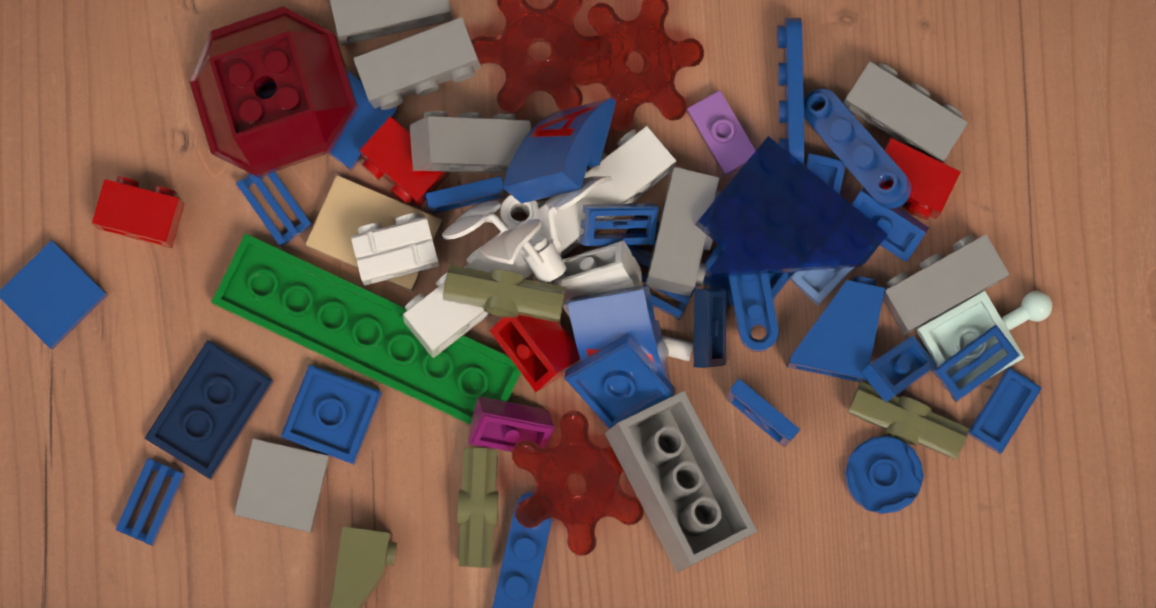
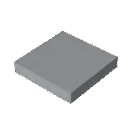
[234,439,330,533]

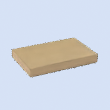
[305,175,443,292]

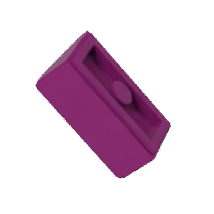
[468,397,555,457]

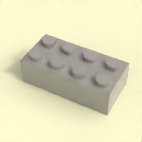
[605,391,757,573]

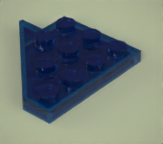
[695,136,888,278]

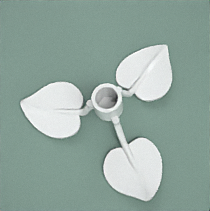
[442,176,613,283]

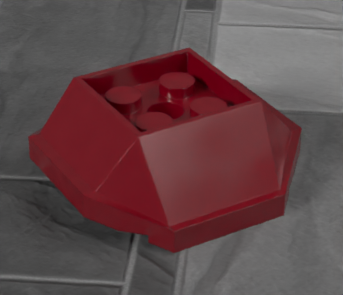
[189,6,359,177]

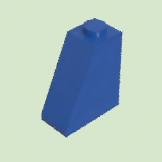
[787,276,885,383]

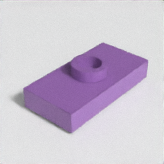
[687,90,759,177]

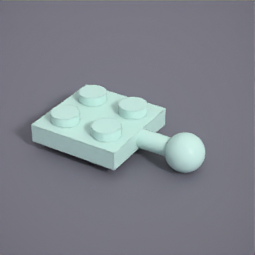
[916,291,1053,390]

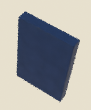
[144,340,274,480]

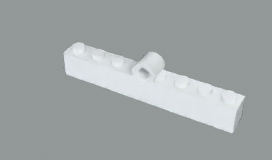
[403,126,676,358]

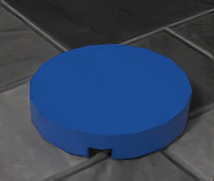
[844,436,924,514]

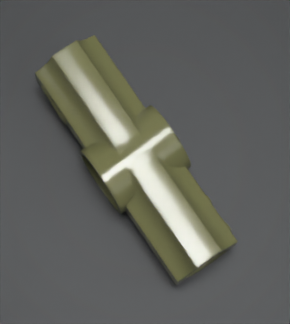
[443,265,566,322]
[847,381,969,460]
[457,448,499,568]

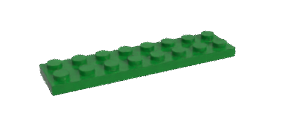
[211,233,521,426]

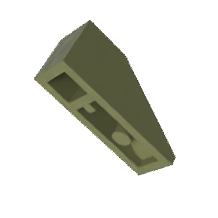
[330,526,397,608]

